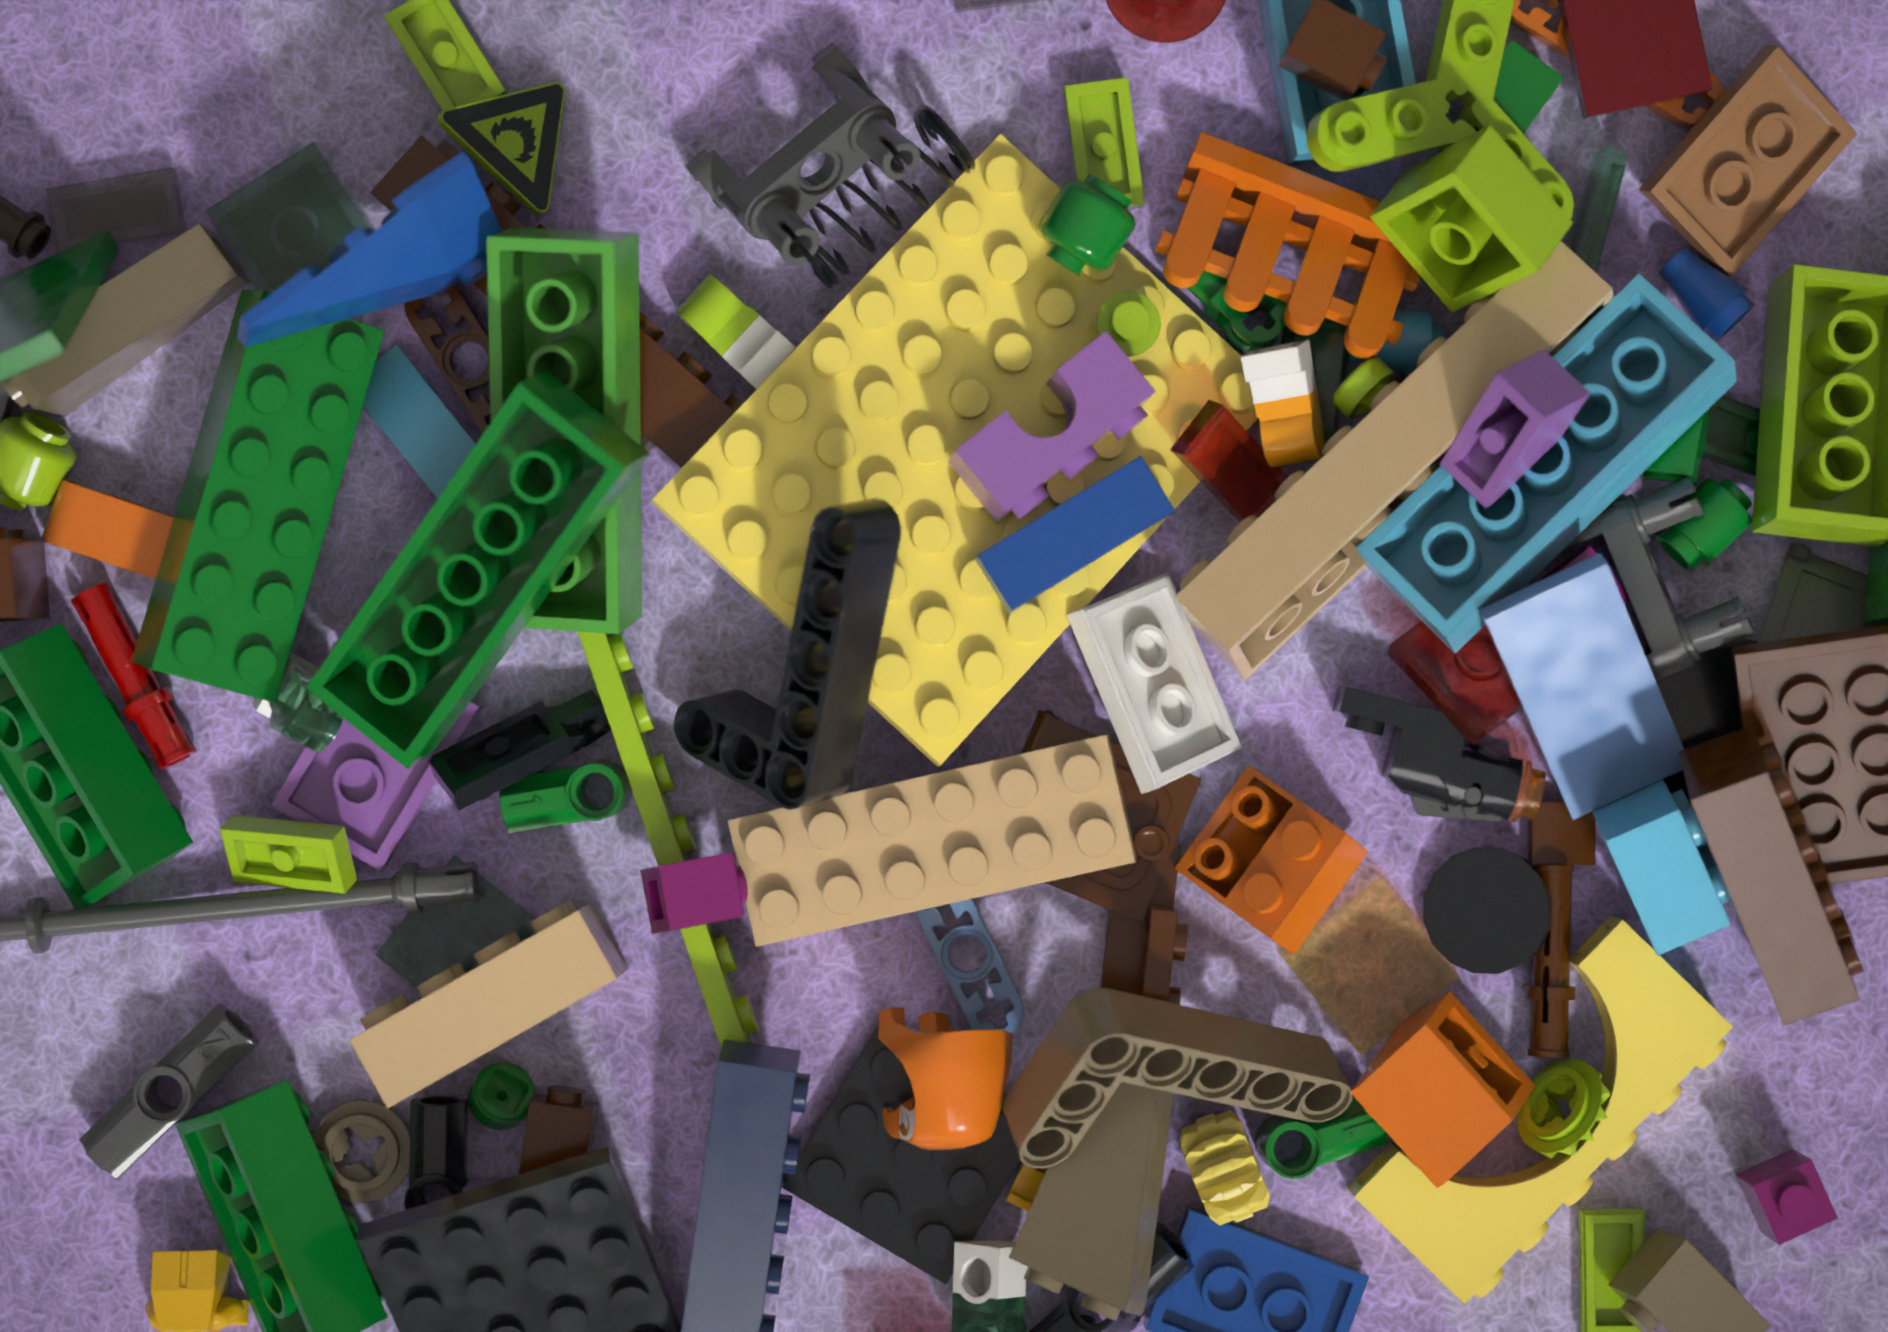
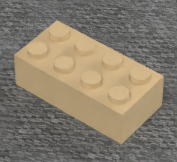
[349,899,629,1109]

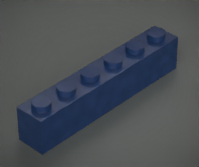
[681,1039,810,1332]

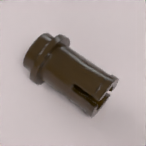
[0,196,51,259]

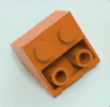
[1174,765,1369,955]
[1350,990,1535,1188]

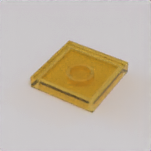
[1280,876,1460,1056]

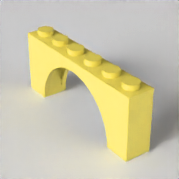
[1347,915,1733,1304]

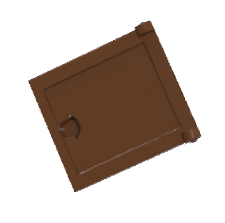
[1021,710,1202,923]

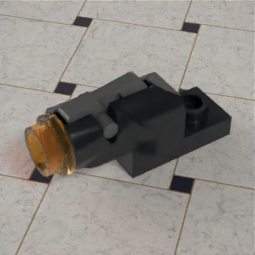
[1333,686,1546,822]

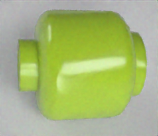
[0,411,77,511]

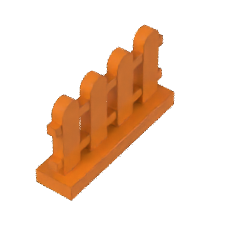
[1155,132,1421,359]

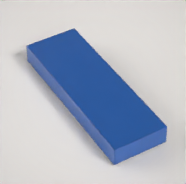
[975,456,1175,614]

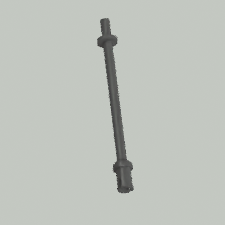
[0,861,480,954]

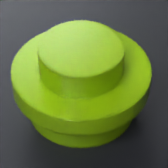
[1096,291,1161,357]

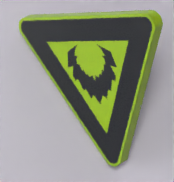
[437,82,566,215]

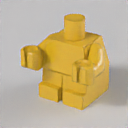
[145,1250,249,1332]

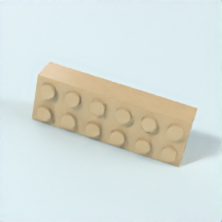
[727,734,1137,947]

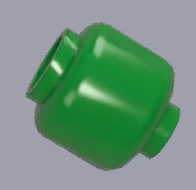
[1039,174,1136,275]

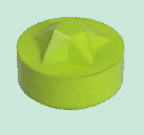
[1333,357,1395,419]

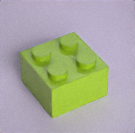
[1370,125,1573,312]

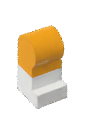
[1241,339,1325,468]

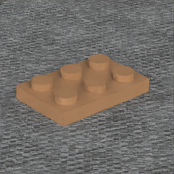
[1639,45,1857,277]

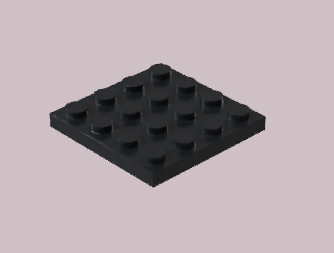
[357,1146,682,1332]

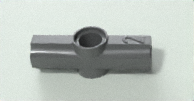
[79,1003,259,1179]

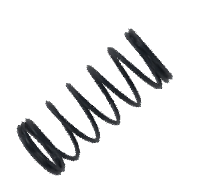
[795,105,975,289]

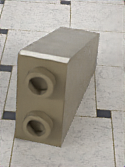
[1,223,249,417]
[1009,1082,1174,1321]

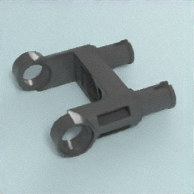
[684,42,920,265]
[1562,476,1755,682]

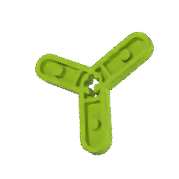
[1306,0,1574,219]

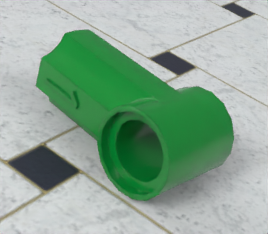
[499,761,632,834]
[1255,1095,1389,1179]

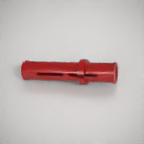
[71,582,197,770]

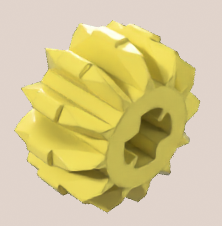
[1180,1110,1270,1226]

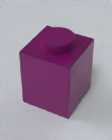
[640,852,748,934]
[1735,1149,1838,1245]

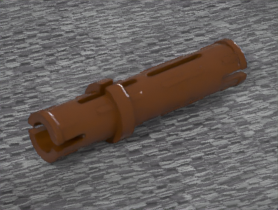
[1524,864,1576,1058]

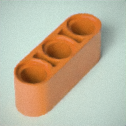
[41,479,174,579]

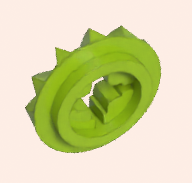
[1517,1058,1611,1159]

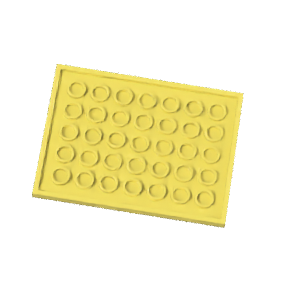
[652,134,1258,767]

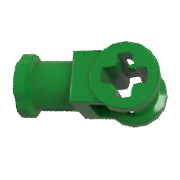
[1187,270,1286,354]

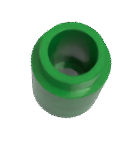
[1656,478,1752,572]

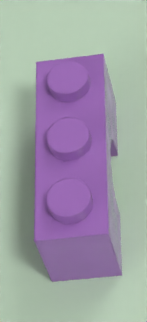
[948,331,1156,522]

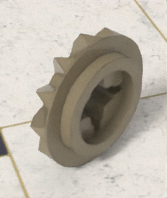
[312,1099,410,1203]

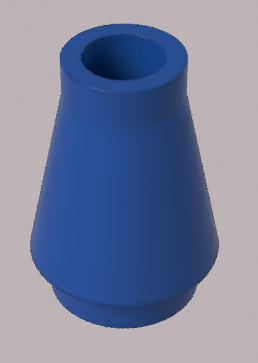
[1658,246,1755,341]

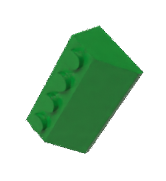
[0,622,194,909]
[175,1079,388,1332]

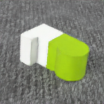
[675,273,796,391]

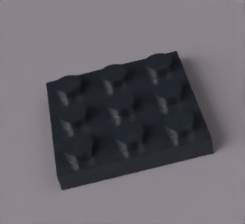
[782,1022,1020,1284]

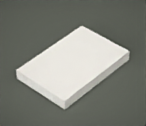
[1067,572,1242,794]

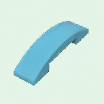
[363,344,476,498]

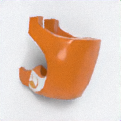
[878,1007,1013,1150]

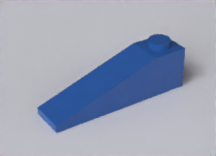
[237,151,502,347]

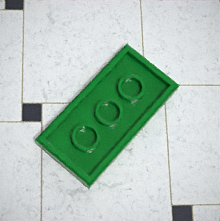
[0,230,119,382]

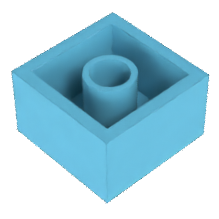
[1592,779,1732,956]

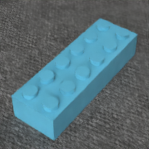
[1355,274,1737,654]

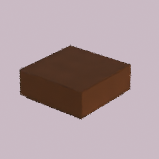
[1528,801,1595,866]

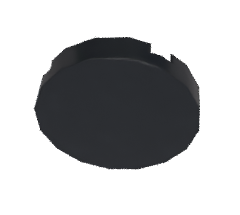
[1423,847,1552,974]

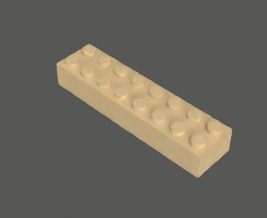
[1175,241,1614,681]

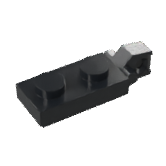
[428,690,611,811]

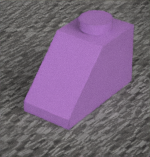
[1440,349,1590,508]

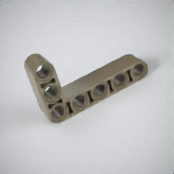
[1002,988,1352,1169]

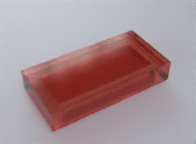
[1170,399,1289,523]

